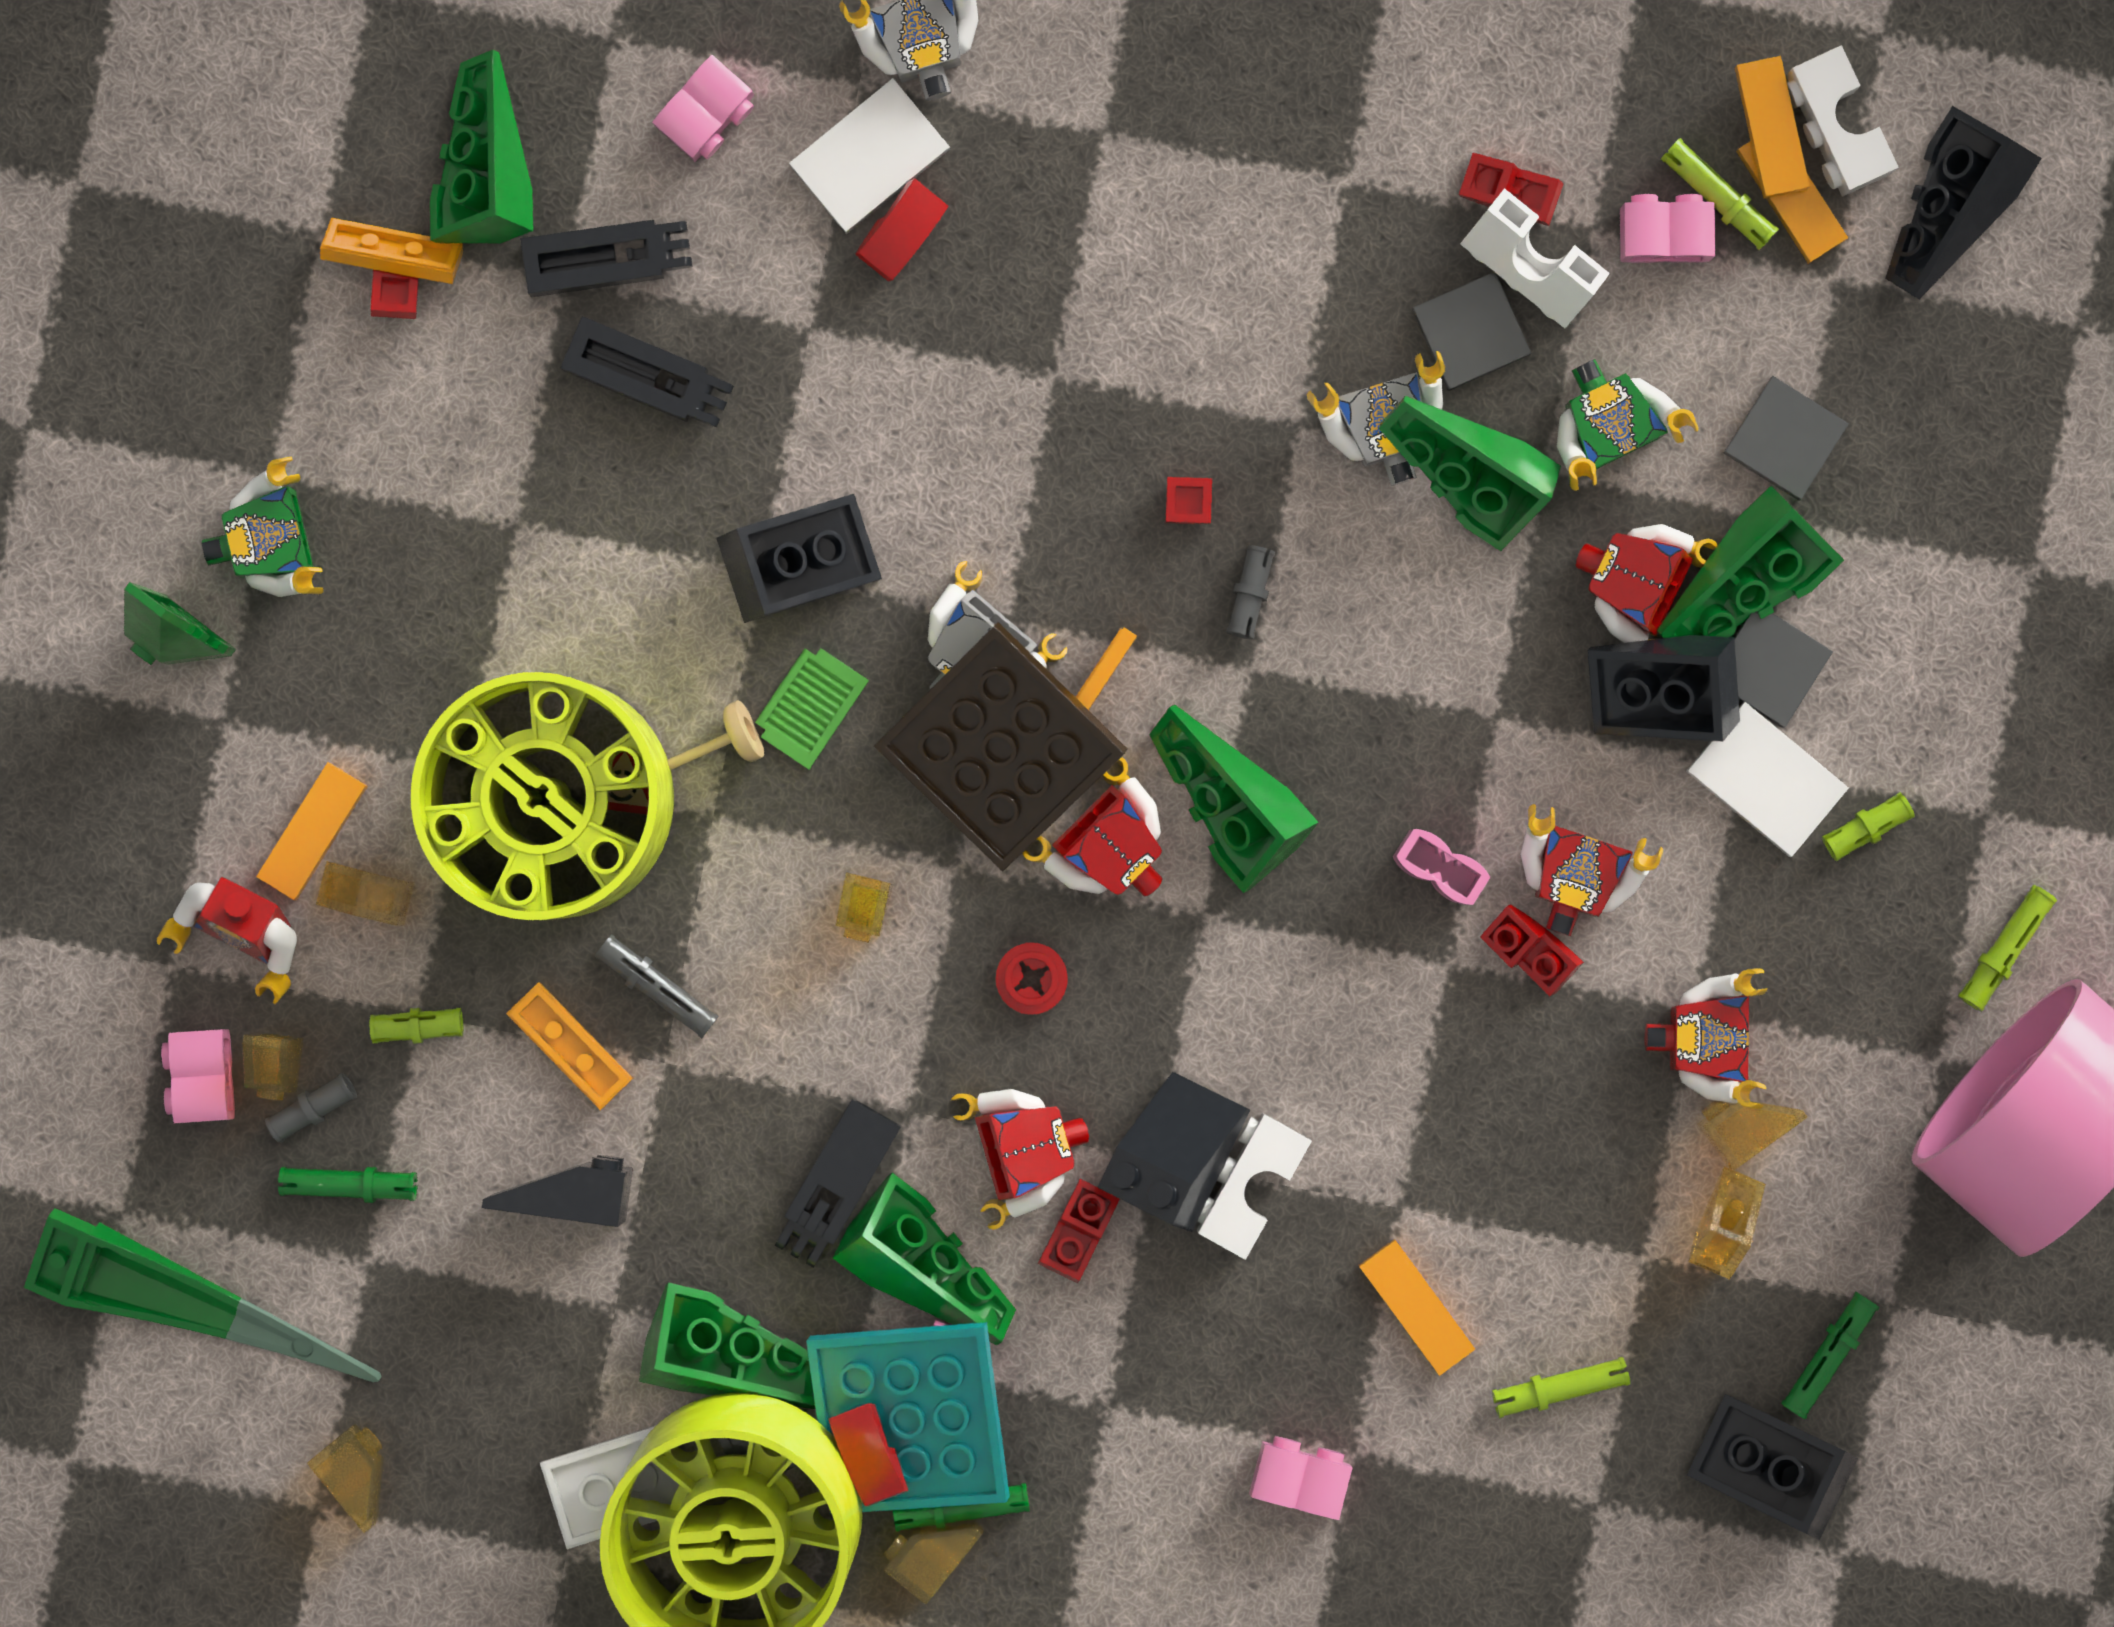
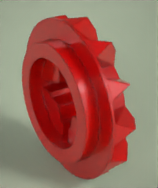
[996,943,1068,1014]

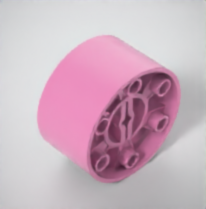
[1912,979,2114,1257]

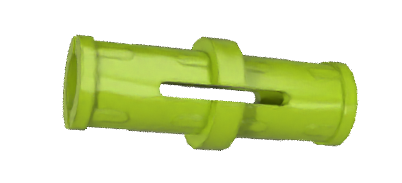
[1822,792,1915,861]
[369,1008,464,1044]

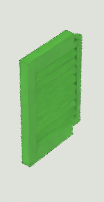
[755,648,869,770]

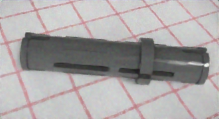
[594,934,719,1039]

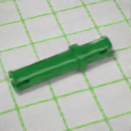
[278,1167,418,1203]
[1781,1291,1880,1420]
[893,1483,1030,1532]

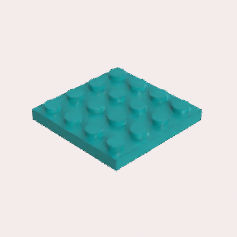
[806,1322,1010,1514]

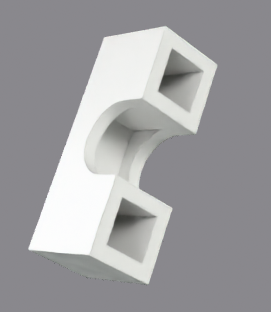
[1786,45,1899,197]
[1460,188,1610,328]
[1197,1113,1312,1260]

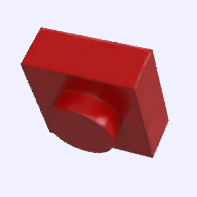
[370,269,419,319]
[1165,477,1212,525]

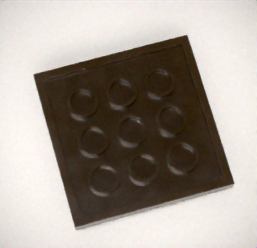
[874,622,1128,872]

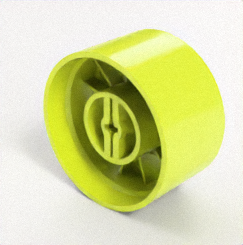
[411,672,674,920]
[600,1393,862,1627]

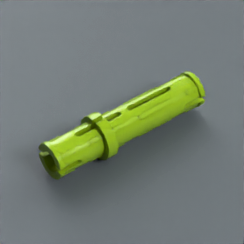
[1660,138,1779,250]
[1958,884,2057,1012]
[1492,1357,1630,1419]

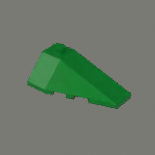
[430,49,533,244]
[1379,396,1561,551]
[1657,486,1844,638]
[124,582,236,665]
[1149,705,1319,893]
[833,1173,1016,1346]
[639,1282,816,1409]

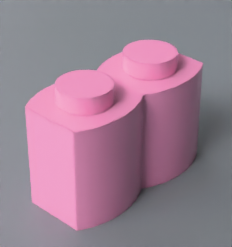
[652,55,754,162]
[1620,194,1715,263]
[1393,829,1490,905]
[161,1029,235,1123]
[1249,1436,1352,1520]

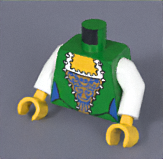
[1557,359,1699,491]
[202,457,324,597]

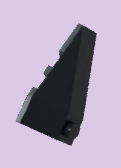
[1885,106,2042,300]

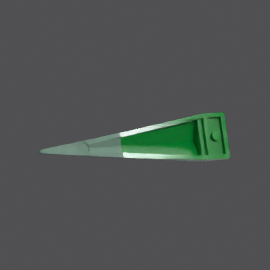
[24,1208,381,1382]

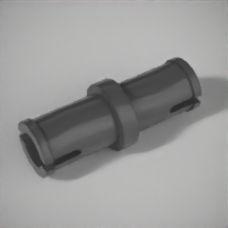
[1226,545,1275,640]
[265,1073,357,1143]

